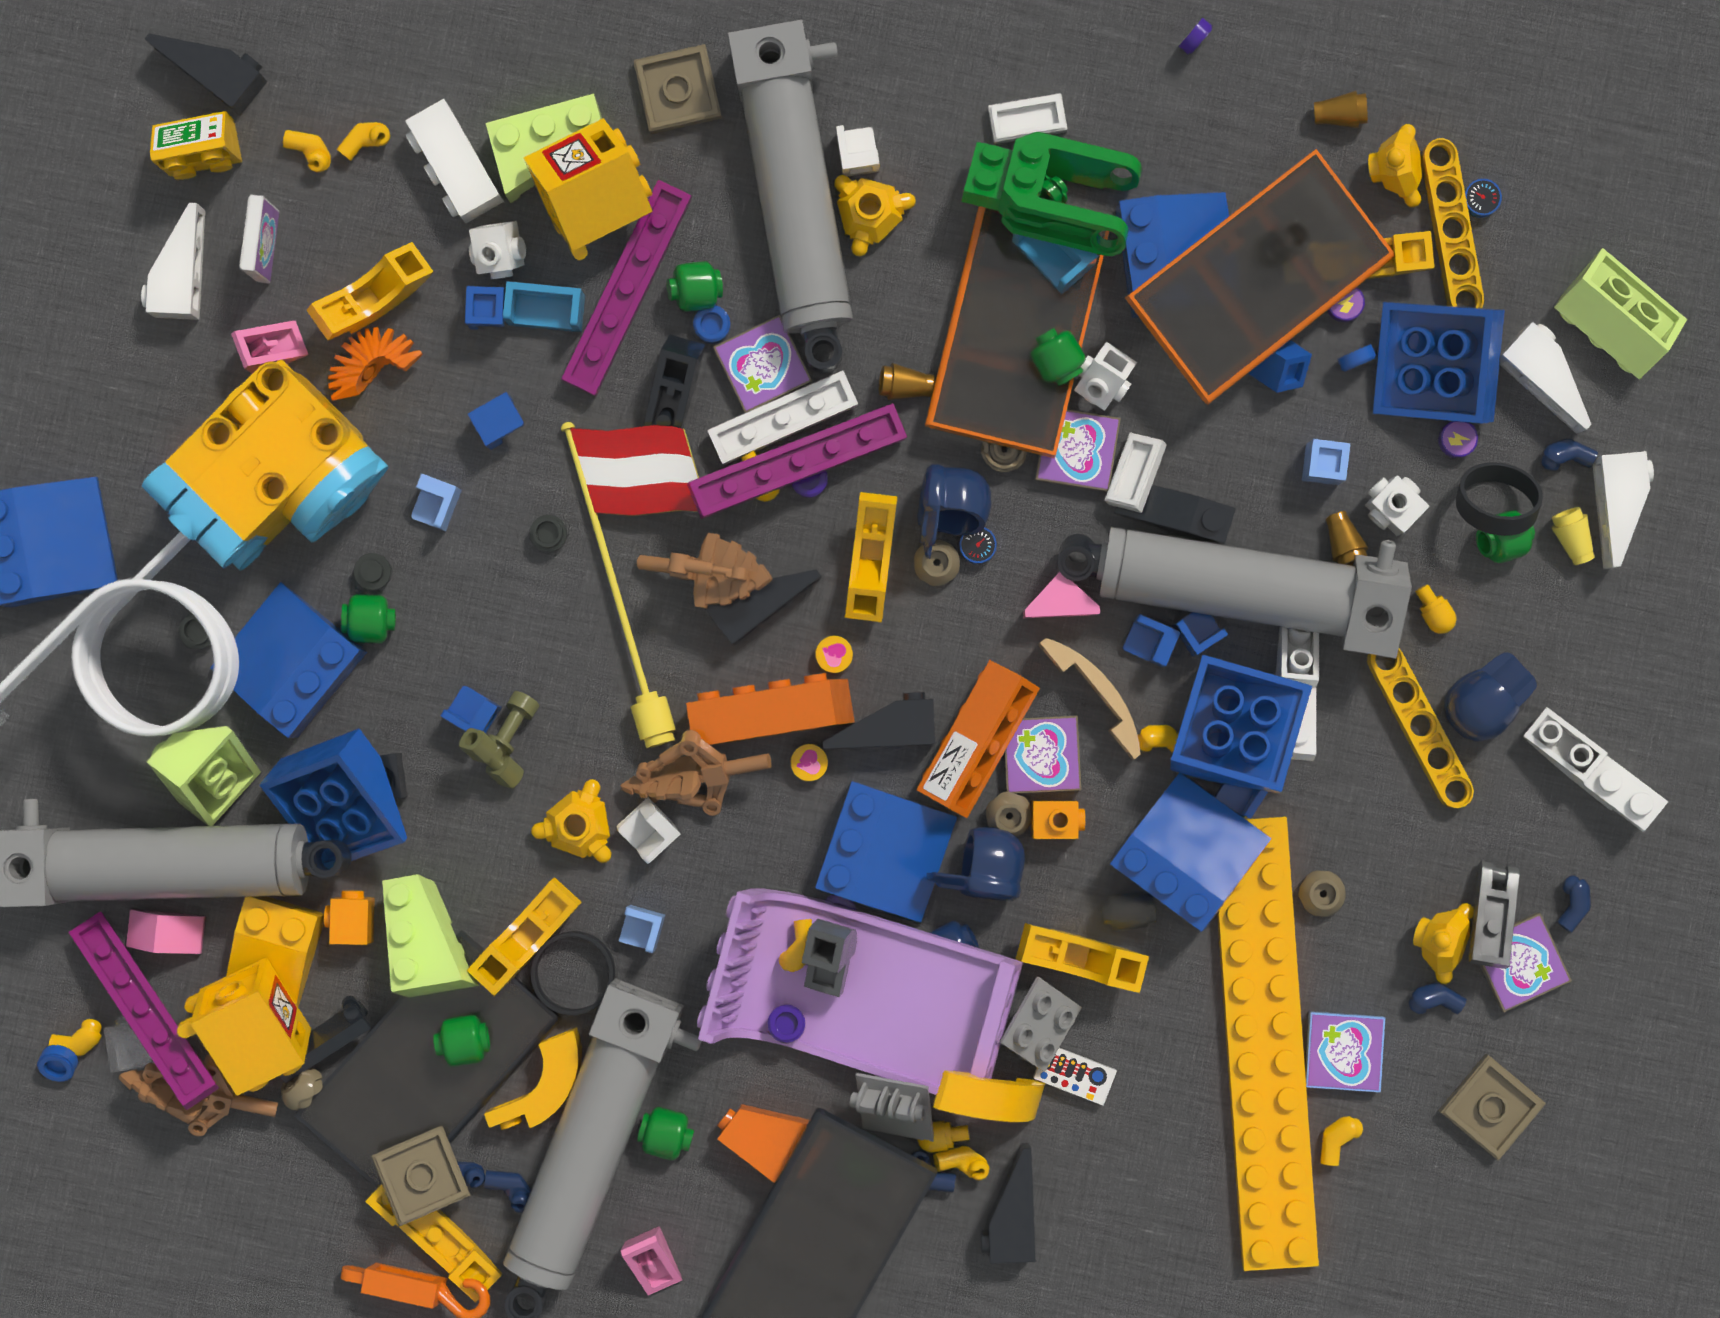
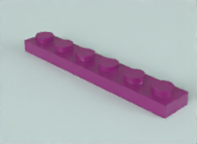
[561,179,692,397]
[687,403,907,519]
[68,911,219,1111]

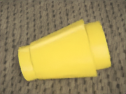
[1551,507,1595,565]

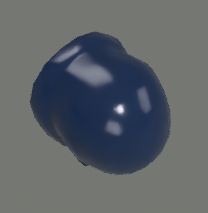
[917,464,991,559]
[1444,652,1537,742]
[926,827,1025,901]

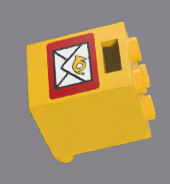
[524,118,653,260]
[177,957,311,1096]

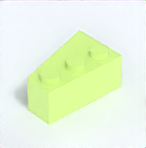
[486,94,602,203]
[382,874,479,997]

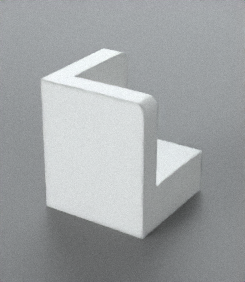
[836,125,880,176]
[617,797,681,864]

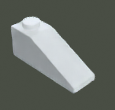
[141,203,205,320]
[1499,322,1591,434]
[1593,451,1654,569]

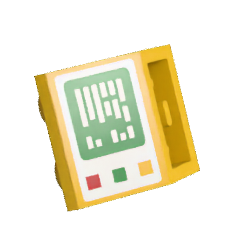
[150,111,242,180]

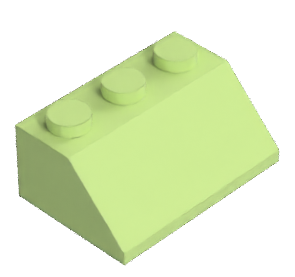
[1554,248,1687,380]
[147,726,261,826]

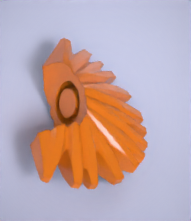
[328,327,423,401]

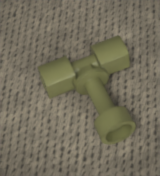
[459,691,539,789]

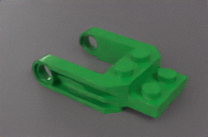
[961,132,1142,256]

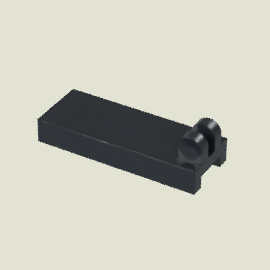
[279,996,371,1084]

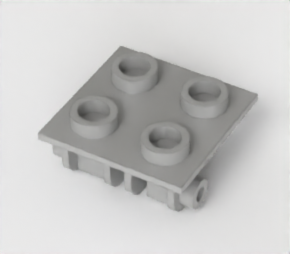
[1000,976,1082,1072]
[850,1073,934,1142]

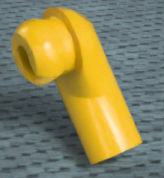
[336,122,390,161]
[283,130,331,172]
[1138,725,1179,753]
[48,1019,102,1056]
[933,1146,990,1180]

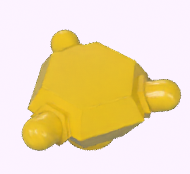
[1368,124,1422,207]
[834,175,916,256]
[531,779,612,863]
[1413,903,1474,984]

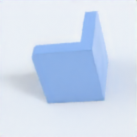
[1302,439,1351,485]
[411,473,462,531]
[619,905,665,953]

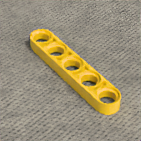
[1421,138,1484,308]
[1367,648,1474,808]

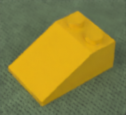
[226,896,324,1007]

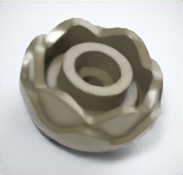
[981,425,1027,472]
[914,539,960,586]
[986,791,1032,837]
[1298,871,1346,917]
[281,1068,323,1111]

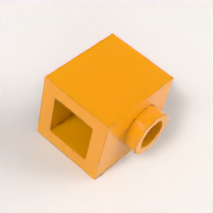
[1031,801,1085,839]
[324,890,375,945]

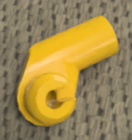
[779,919,812,972]
[1320,1116,1363,1166]

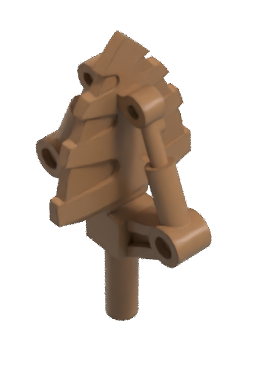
[637,533,773,608]
[620,730,772,816]
[119,1054,278,1136]

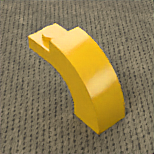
[306,242,434,341]
[845,492,897,622]
[467,877,582,996]
[1016,923,1149,993]
[484,1027,582,1130]

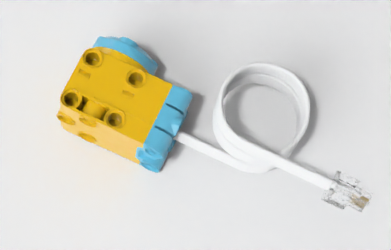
[0,359,389,736]

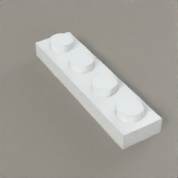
[707,370,858,465]

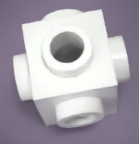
[469,221,526,279]
[1074,342,1137,411]
[1365,475,1430,536]

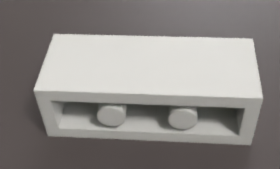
[405,99,504,224]

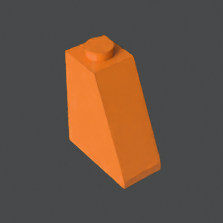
[717,1104,834,1194]

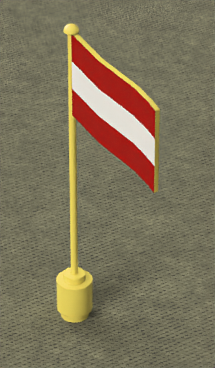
[561,422,699,749]

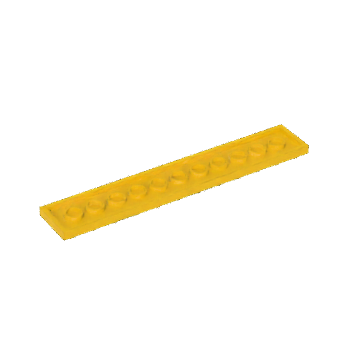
[1217,816,1319,1271]

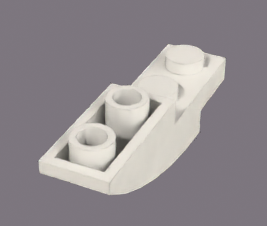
[1276,627,1319,761]
[1523,707,1668,832]

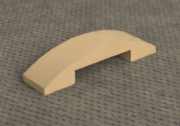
[1038,638,1141,759]

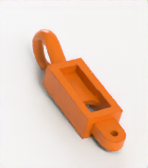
[340,1262,490,1318]

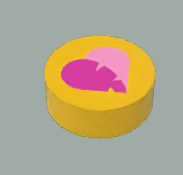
[816,636,853,673]
[791,744,828,781]

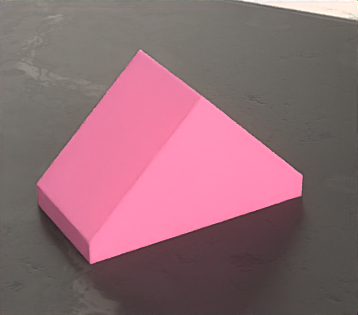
[231,320,308,374]
[1023,572,1100,619]
[126,909,206,954]
[621,1226,682,1296]

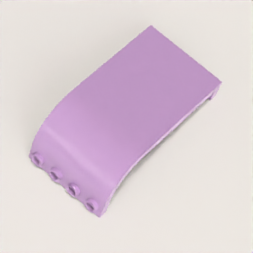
[697,888,1023,1095]

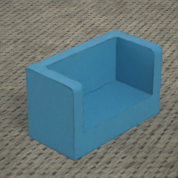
[1012,234,1098,295]
[503,281,585,332]

